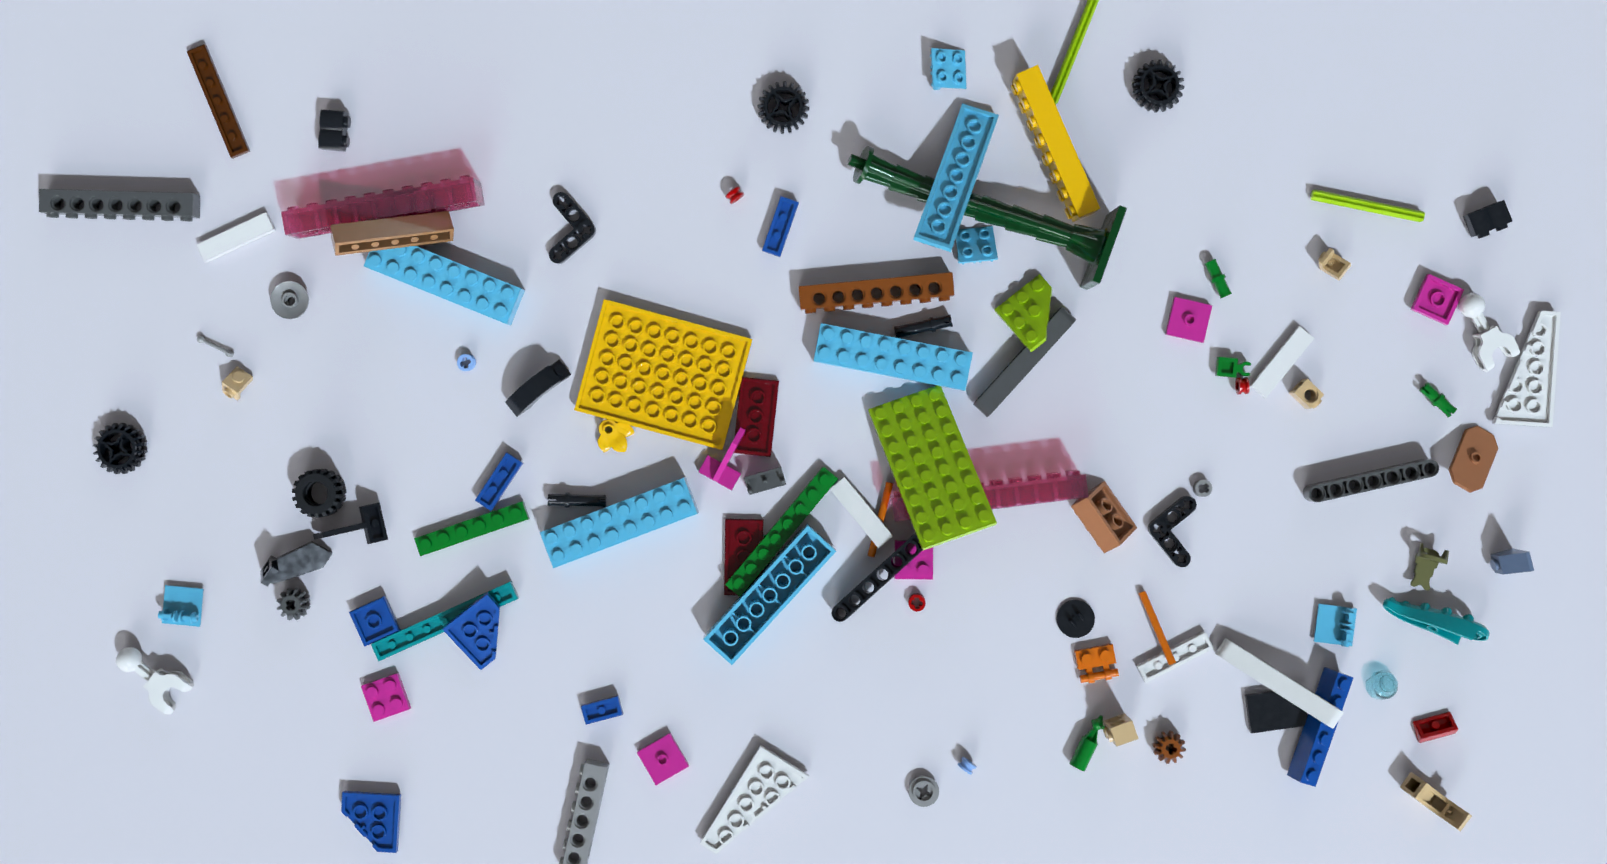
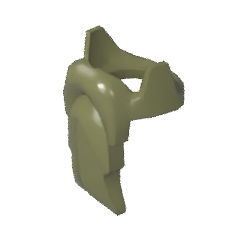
[1410,543,1449,591]

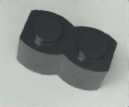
[318,110,351,152]
[1463,200,1513,239]

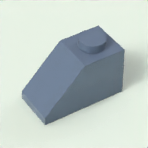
[1490,548,1534,575]

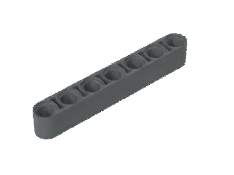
[973,307,1076,417]
[1303,459,1439,502]

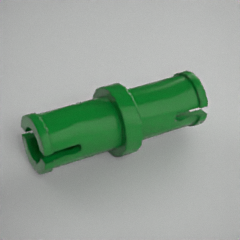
[1205,259,1232,299]
[1419,382,1457,417]

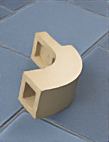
[1400,772,1472,832]

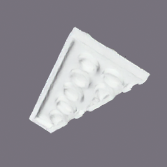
[1492,311,1561,427]
[700,745,809,854]

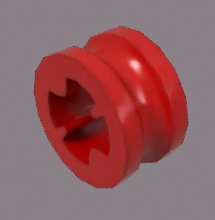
[725,186,744,204]
[1235,377,1250,395]
[908,593,926,612]

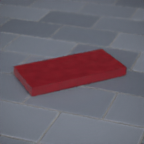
[734,377,779,457]
[724,519,764,595]

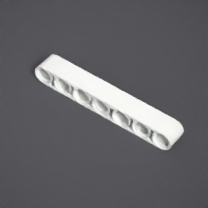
[1215,638,1344,729]

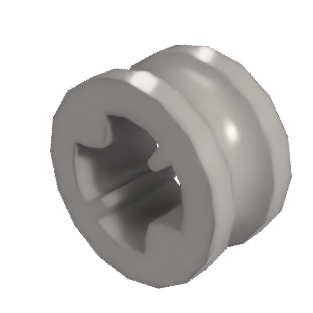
[1193,480,1212,497]

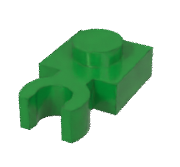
[1215,357,1251,378]

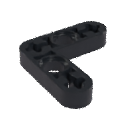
[549,192,596,264]
[1148,496,1197,567]

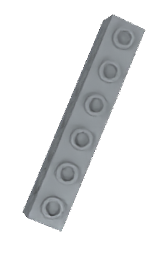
[559,759,610,864]

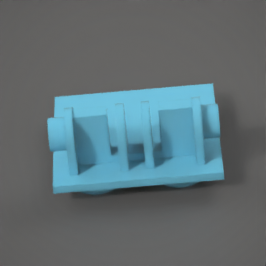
[930,48,966,90]
[956,226,998,265]
[158,585,204,627]
[1314,604,1357,647]

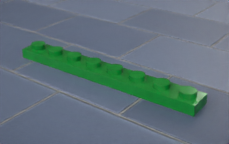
[725,467,838,597]

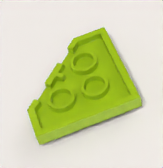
[994,274,1052,352]

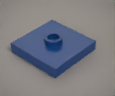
[349,596,401,647]

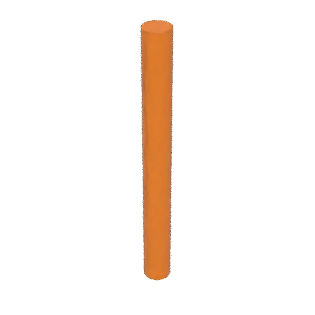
[867,482,894,557]
[1138,591,1176,665]

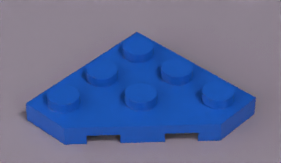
[442,592,500,670]
[341,791,401,853]

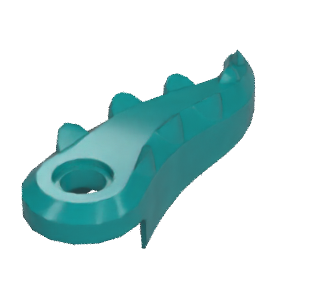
[1383,597,1490,645]

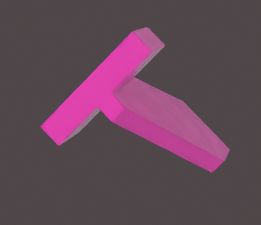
[698,427,745,491]

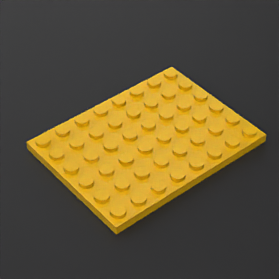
[574,299,753,450]

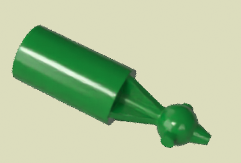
[1069,715,1104,772]

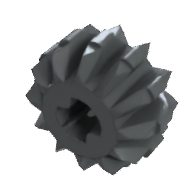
[276,588,311,620]

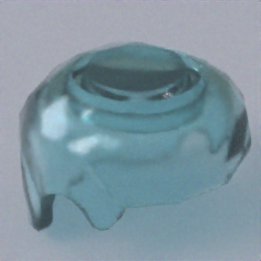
[1365,670,1398,700]

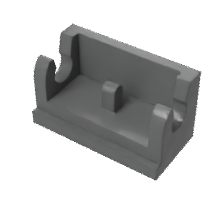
[744,466,786,495]

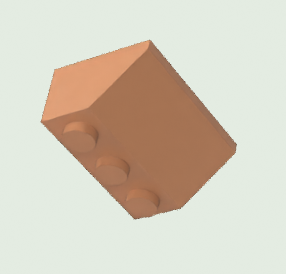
[1071,481,1137,553]

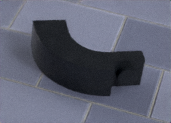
[505,359,571,417]

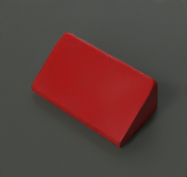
[1413,712,1458,743]

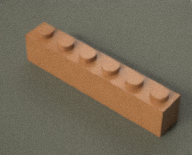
[330,211,454,256]

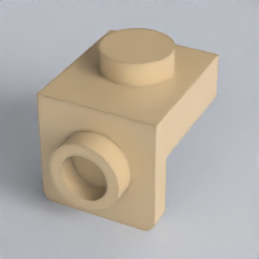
[1318,248,1351,281]
[222,366,253,401]

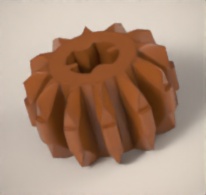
[1152,730,1186,764]

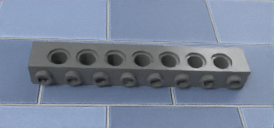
[39,189,200,222]

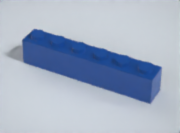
[1287,667,1353,787]

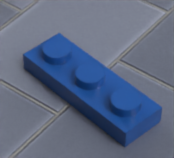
[762,196,799,257]
[475,452,523,511]

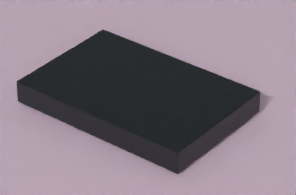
[1245,691,1307,734]

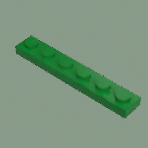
[414,501,530,556]

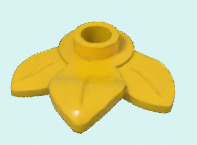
[598,419,634,452]

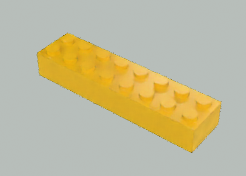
[1011,65,1100,222]

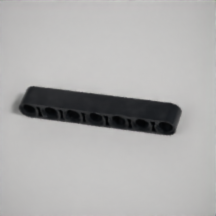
[831,533,922,622]

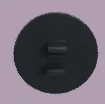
[1056,600,1095,638]

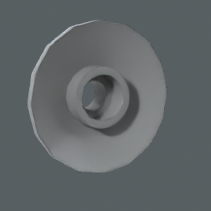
[270,281,309,319]

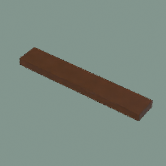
[187,44,250,159]

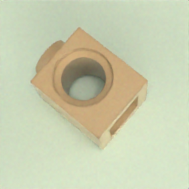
[1289,379,1324,409]

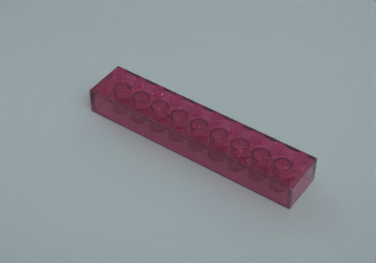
[281,175,485,239]
[890,470,1089,521]

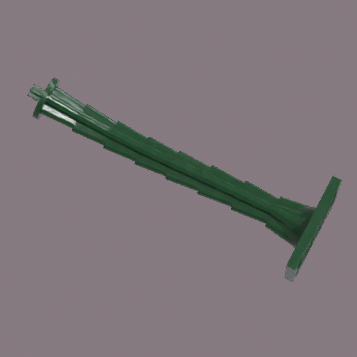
[847,146,1127,290]

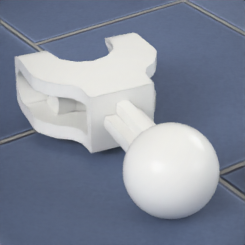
[1458,293,1520,372]
[116,647,194,714]

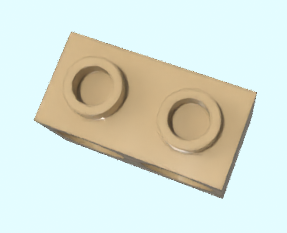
[1103,713,1139,747]

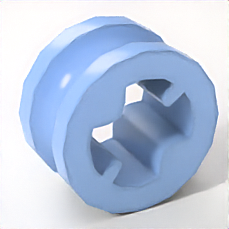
[457,354,476,371]
[957,757,977,775]

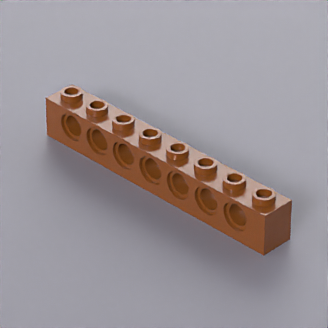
[799,272,954,314]

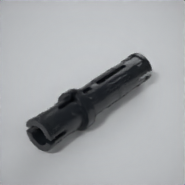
[894,315,953,338]
[548,493,606,508]

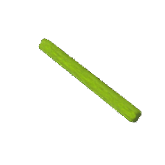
[1051,0,1099,105]
[1310,189,1425,222]

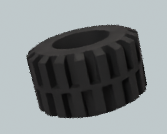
[292,469,347,518]

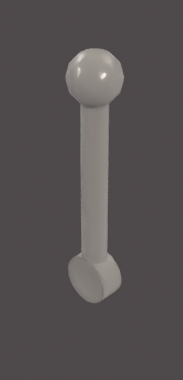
[197,336,234,357]

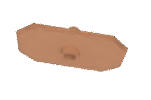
[1448,425,1498,493]

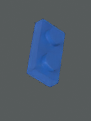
[581,695,623,725]

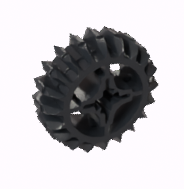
[1131,60,1185,113]
[758,81,810,134]
[92,423,148,474]

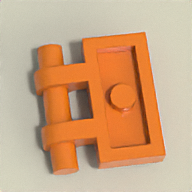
[1074,643,1119,683]

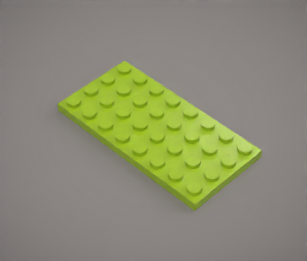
[868,385,997,551]

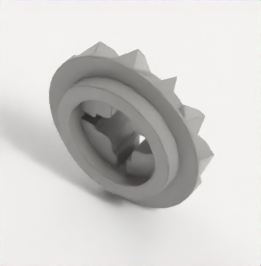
[908,776,939,807]

